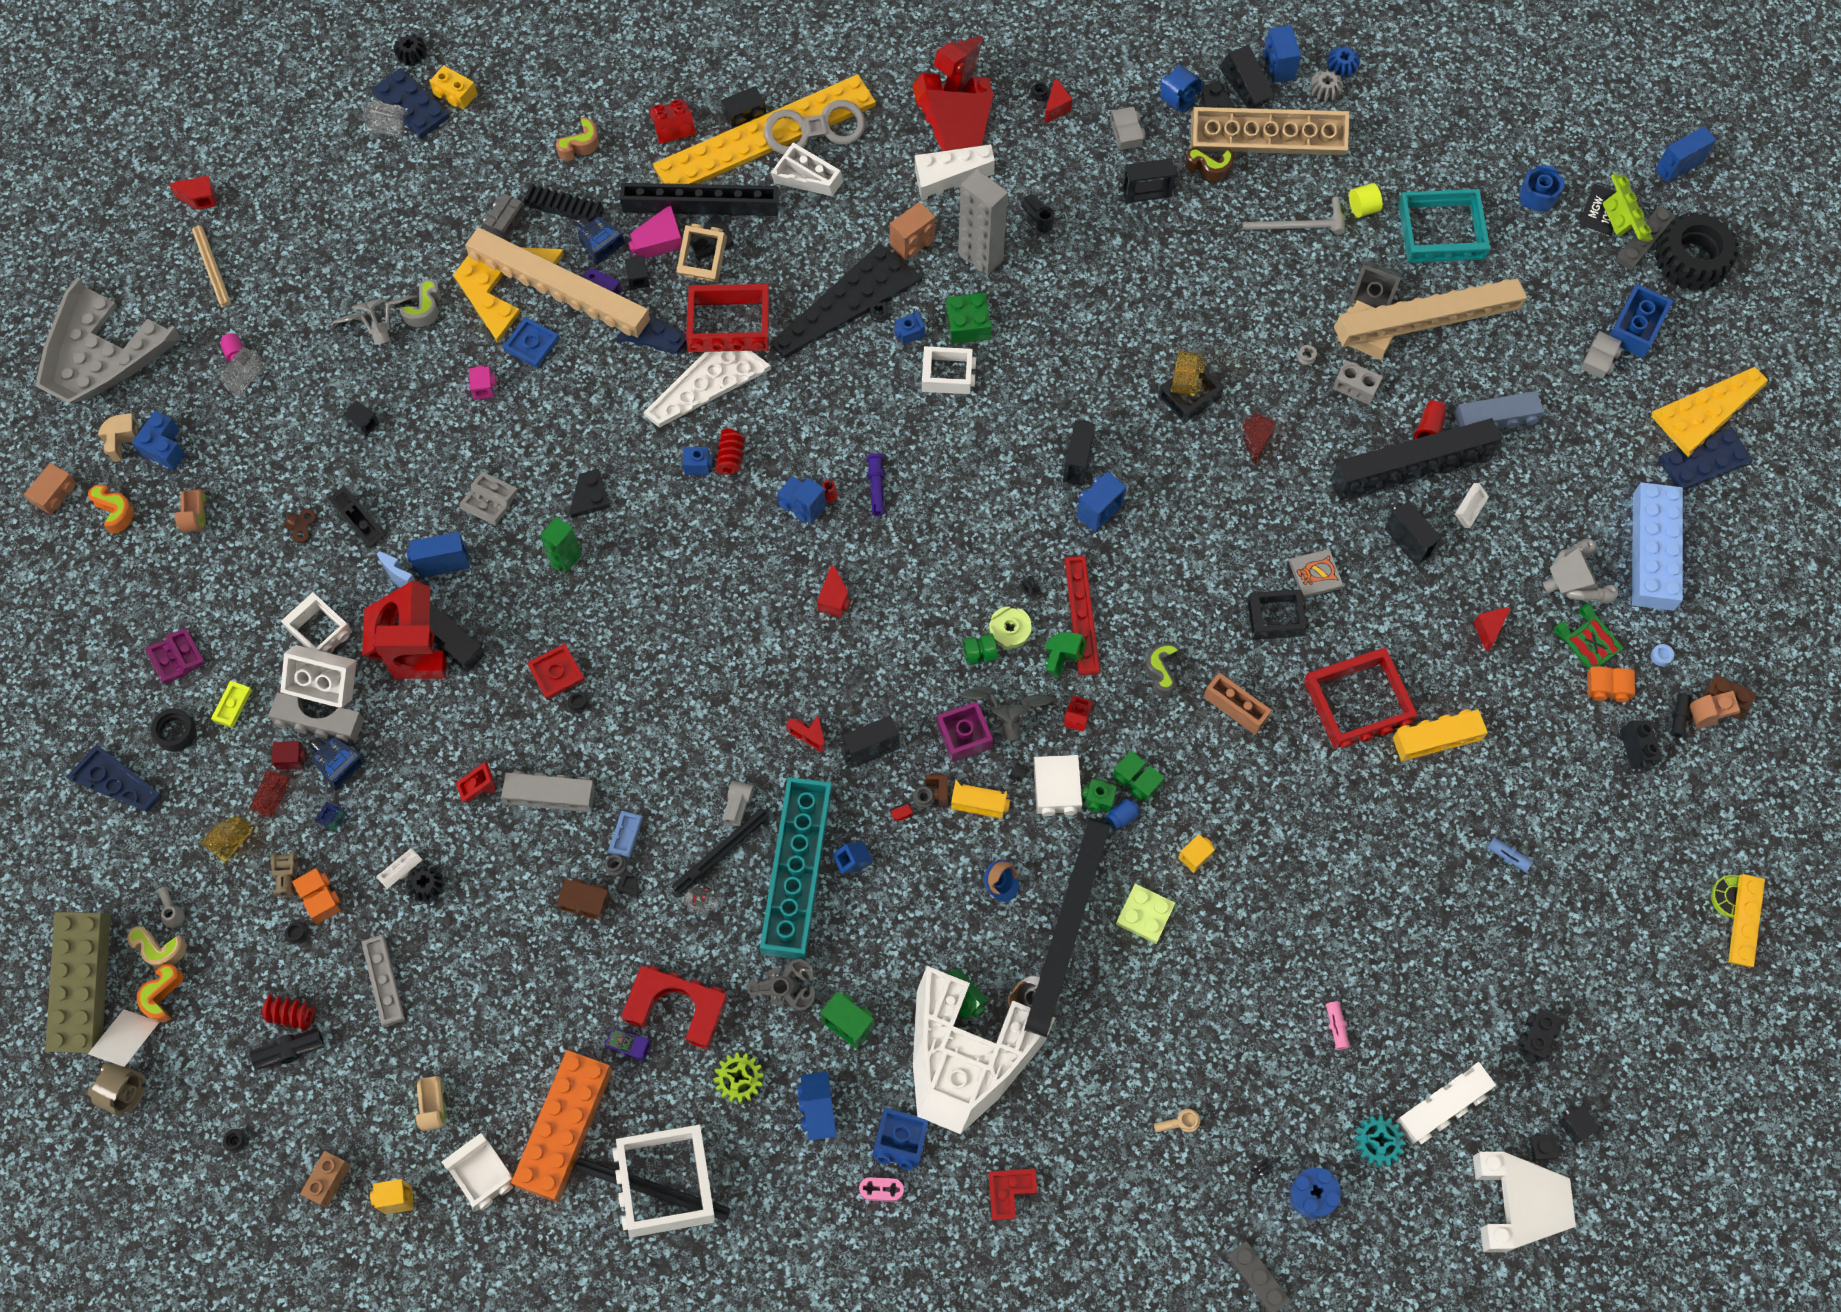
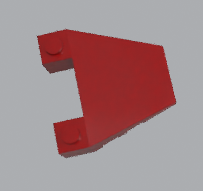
[921,36,984,114]
[912,72,993,151]

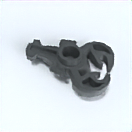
[747,958,816,1011]

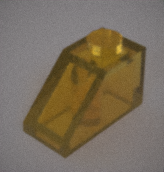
[200,815,254,863]

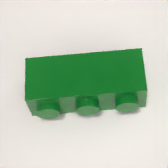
[540,517,582,573]

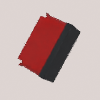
[889,801,914,822]

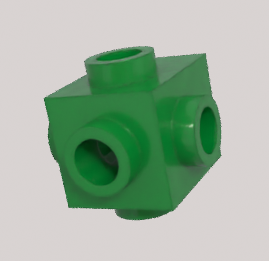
[1081,779,1117,813]

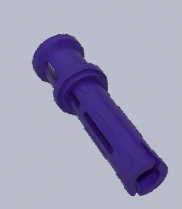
[866,453,885,516]

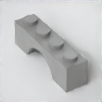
[268,692,364,744]

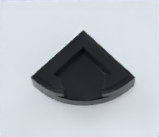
[616,870,639,899]

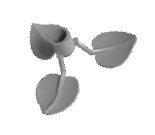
[331,295,419,345]

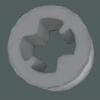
[1297,345,1317,366]

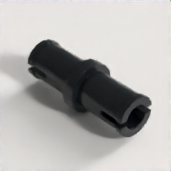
[1670,693,1692,738]

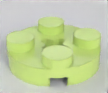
[989,607,1031,650]

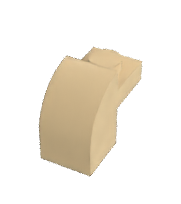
[98,413,138,462]

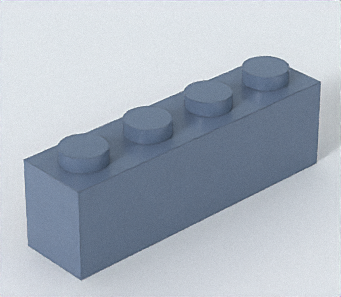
[1454,391,1544,429]

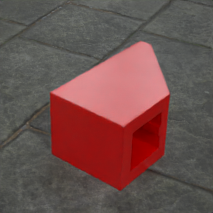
[170,176,217,210]

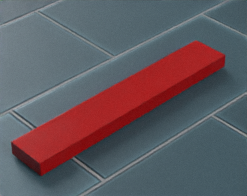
[1064,556,1100,676]

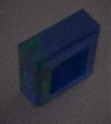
[315,802,347,832]

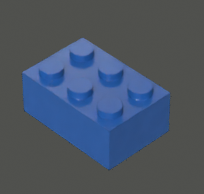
[1610,284,1674,358]

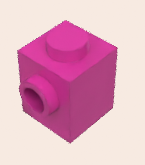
[469,366,497,400]

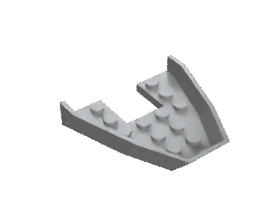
[35,277,182,403]

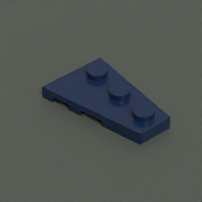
[617,313,687,355]

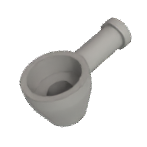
[157,887,185,928]

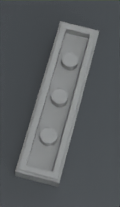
[361,935,406,1028]

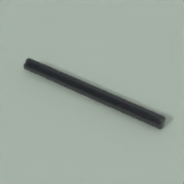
[574,1157,730,1221]

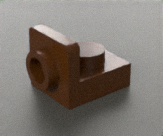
[926,773,948,807]

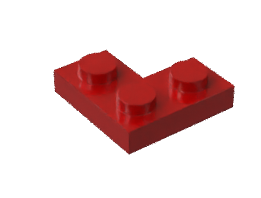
[988,1169,1037,1221]

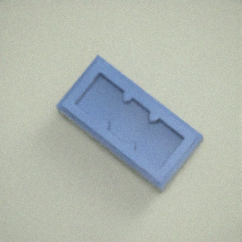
[608,811,643,859]

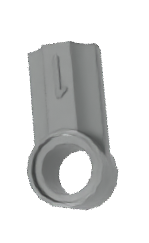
[722,780,754,826]

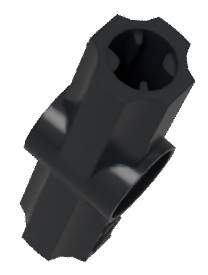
[250,1028,324,1071]

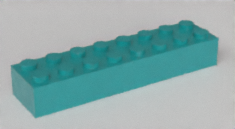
[760,777,832,960]

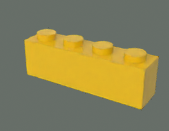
[1393,709,1488,762]

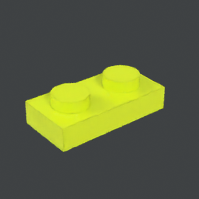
[211,681,252,728]

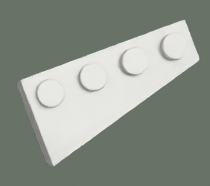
[915,145,995,201]
[1395,1062,1496,1145]

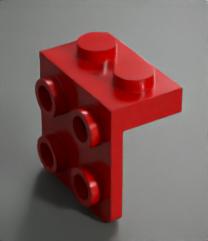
[648,99,696,144]

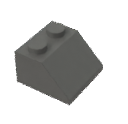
[1349,260,1403,308]

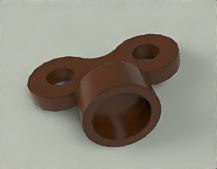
[284,509,315,543]

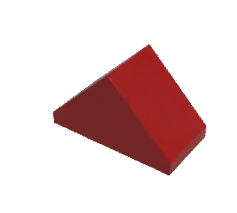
[1045,79,1072,122]
[1474,607,1510,651]

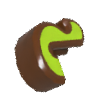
[1185,148,1234,182]

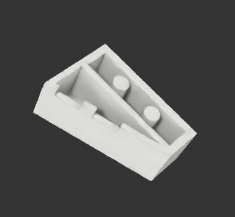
[771,143,843,196]

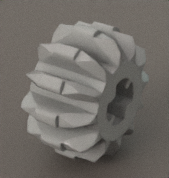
[1310,69,1343,103]

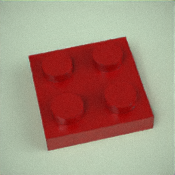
[527,644,585,700]

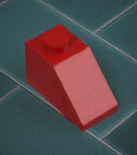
[817,566,851,618]

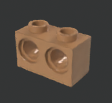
[300,1151,351,1208]

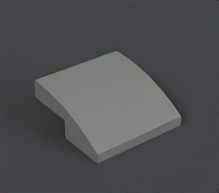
[460,472,518,525]

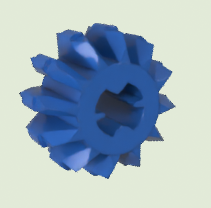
[1327,45,1360,78]

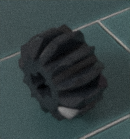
[394,33,427,66]
[406,865,445,904]

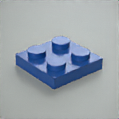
[503,317,560,368]

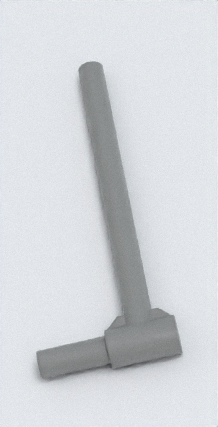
[1242,196,1345,235]

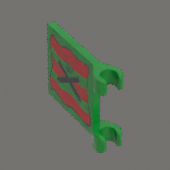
[1553,603,1624,670]

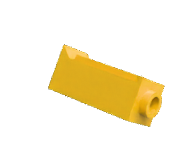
[951,780,1010,819]

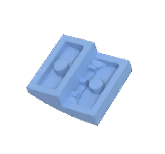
[377,551,415,588]

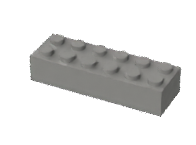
[958,169,1008,275]

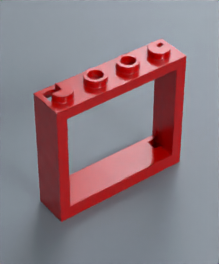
[686,284,770,352]
[1303,647,1418,749]

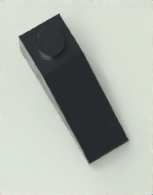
[326,486,385,548]

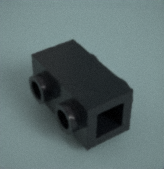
[1620,720,1662,771]
[1517,1008,1561,1064]

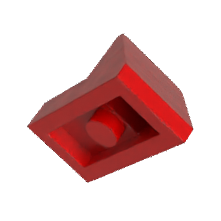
[1064,695,1094,732]
[786,715,825,753]
[456,762,495,803]

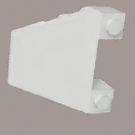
[1473,1152,1576,1252]

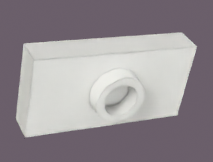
[1455,483,1489,528]
[377,848,422,889]

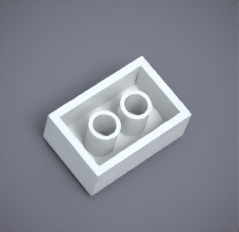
[280,645,357,708]

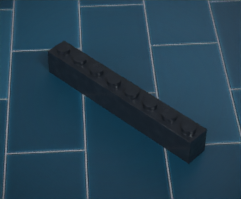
[620,183,779,216]

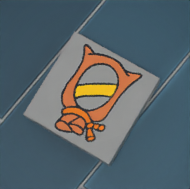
[1289,549,1343,598]

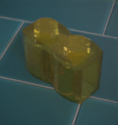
[1170,350,1206,396]

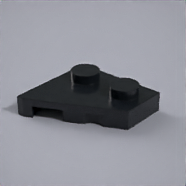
[690,213,734,261]

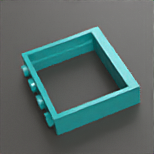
[1398,189,1490,263]

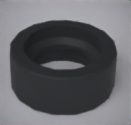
[150,708,197,752]

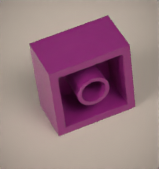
[936,701,993,762]

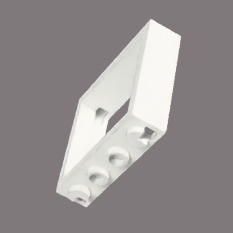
[612,1125,715,1238]

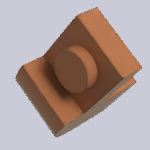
[1689,691,1740,730]

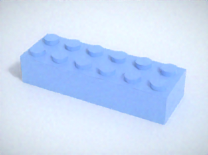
[1632,483,1683,611]

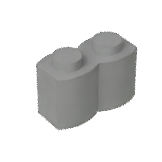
[1110,107,1145,150]
[1580,331,1622,379]

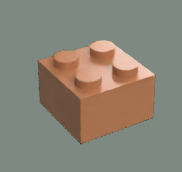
[890,202,935,260]

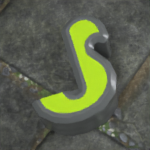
[1145,643,1181,698]

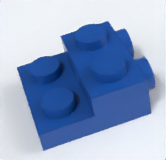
[872,1107,928,1170]

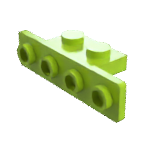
[1603,173,1653,242]

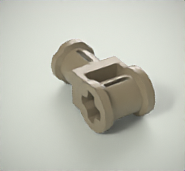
[271,851,298,897]

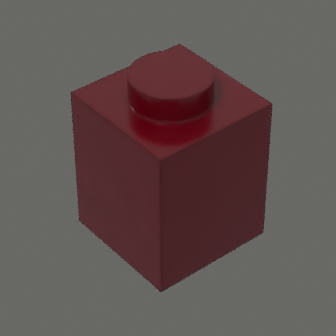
[271,741,308,770]

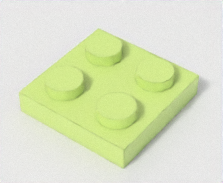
[1116,884,1175,944]

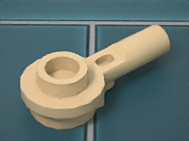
[1153,1109,1200,1133]

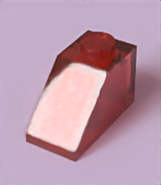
[1242,412,1276,464]

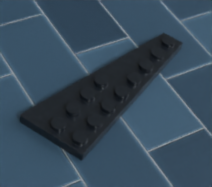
[770,243,922,359]

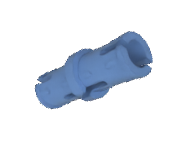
[1487,837,1533,873]

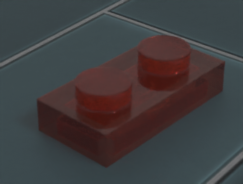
[249,769,289,818]

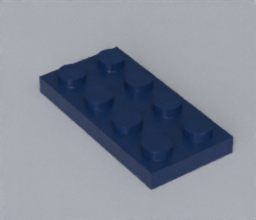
[371,68,450,139]
[1659,427,1753,491]

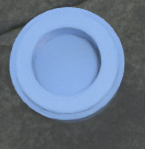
[1651,644,1674,666]

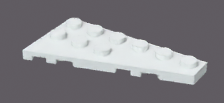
[644,332,771,428]

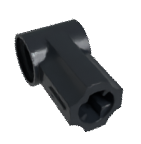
[1021,194,1054,232]

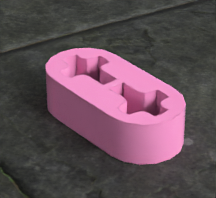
[859,1177,904,1202]

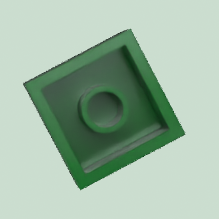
[946,293,991,344]
[820,991,874,1050]

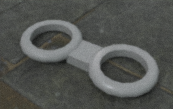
[764,100,865,155]

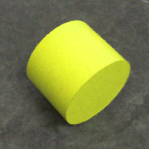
[1349,183,1383,218]

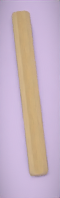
[192,225,231,307]

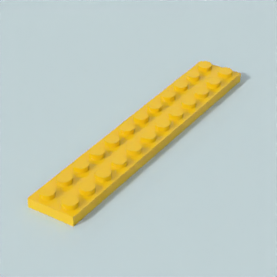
[653,74,876,184]

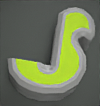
[399,279,441,327]

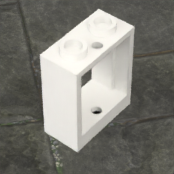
[922,346,976,394]
[281,592,352,654]

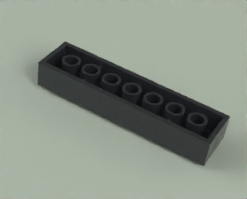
[1330,418,1502,501]

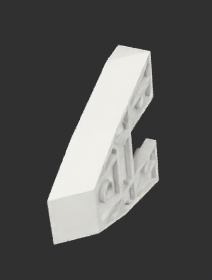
[913,966,1056,1134]

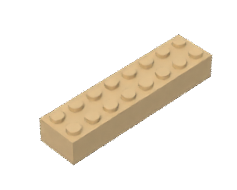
[1190,107,1349,155]

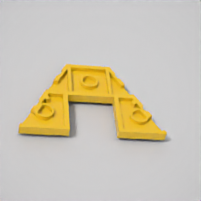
[453,247,564,343]

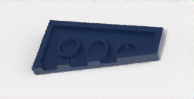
[66,744,162,813]

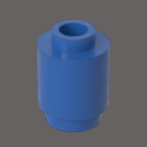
[1106,799,1140,830]

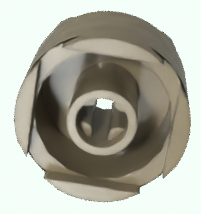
[88,1062,146,1117]

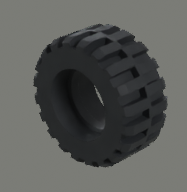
[1655,212,1739,291]

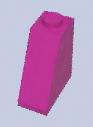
[628,206,682,258]

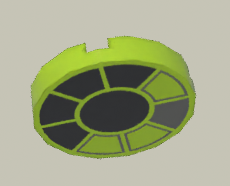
[1711,875,1739,919]

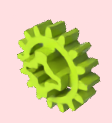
[713,1052,764,1104]

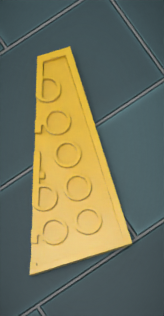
[1651,367,1768,457]

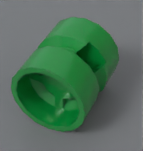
[963,633,998,665]

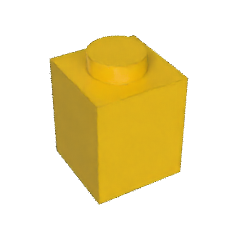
[1178,834,1215,873]

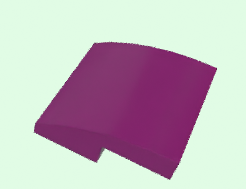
[145,628,204,685]

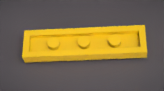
[1728,874,1765,968]

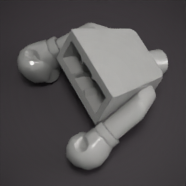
[1543,538,1618,604]

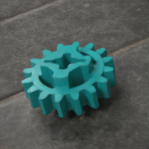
[1353,1115,1406,1168]

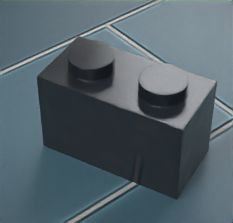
[721,86,766,128]

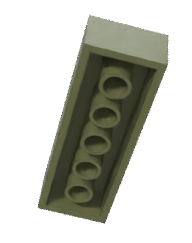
[45,912,111,1053]

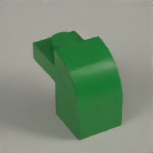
[1044,632,1087,678]

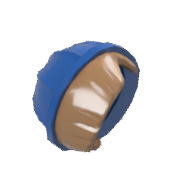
[983,859,1019,902]

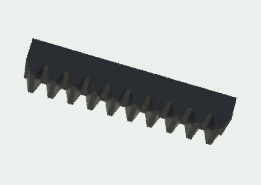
[523,183,604,222]

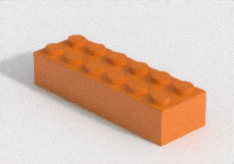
[511,1050,613,1203]

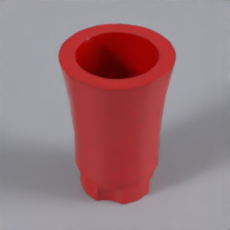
[1413,400,1446,439]

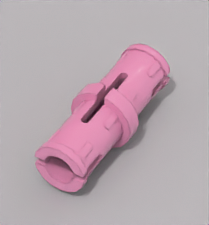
[1326,1001,1351,1050]

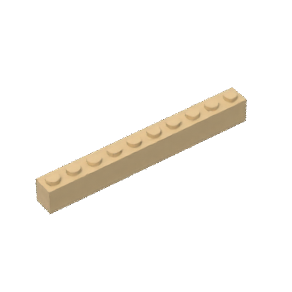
[465,227,650,338]
[1334,278,1527,347]

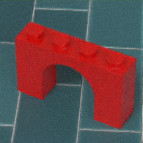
[362,581,430,661]
[372,625,447,679]
[621,965,728,1050]

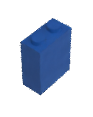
[1655,126,1717,183]
[406,532,470,578]

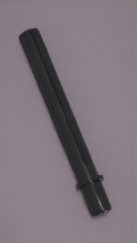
[672,809,769,895]

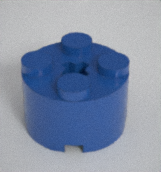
[1160,65,1203,112]
[1519,165,1565,212]
[1289,1168,1341,1220]

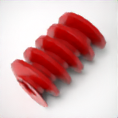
[715,428,746,475]
[262,993,315,1031]

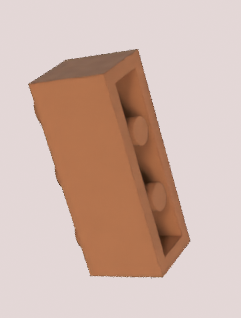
[1203,673,1272,735]

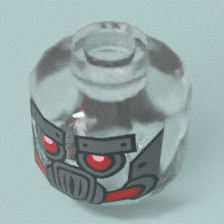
[684,885,719,917]

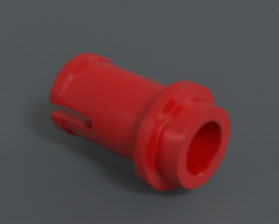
[822,480,838,502]

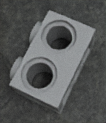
[1333,360,1383,405]

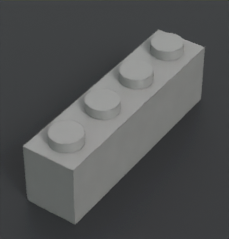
[501,771,596,812]

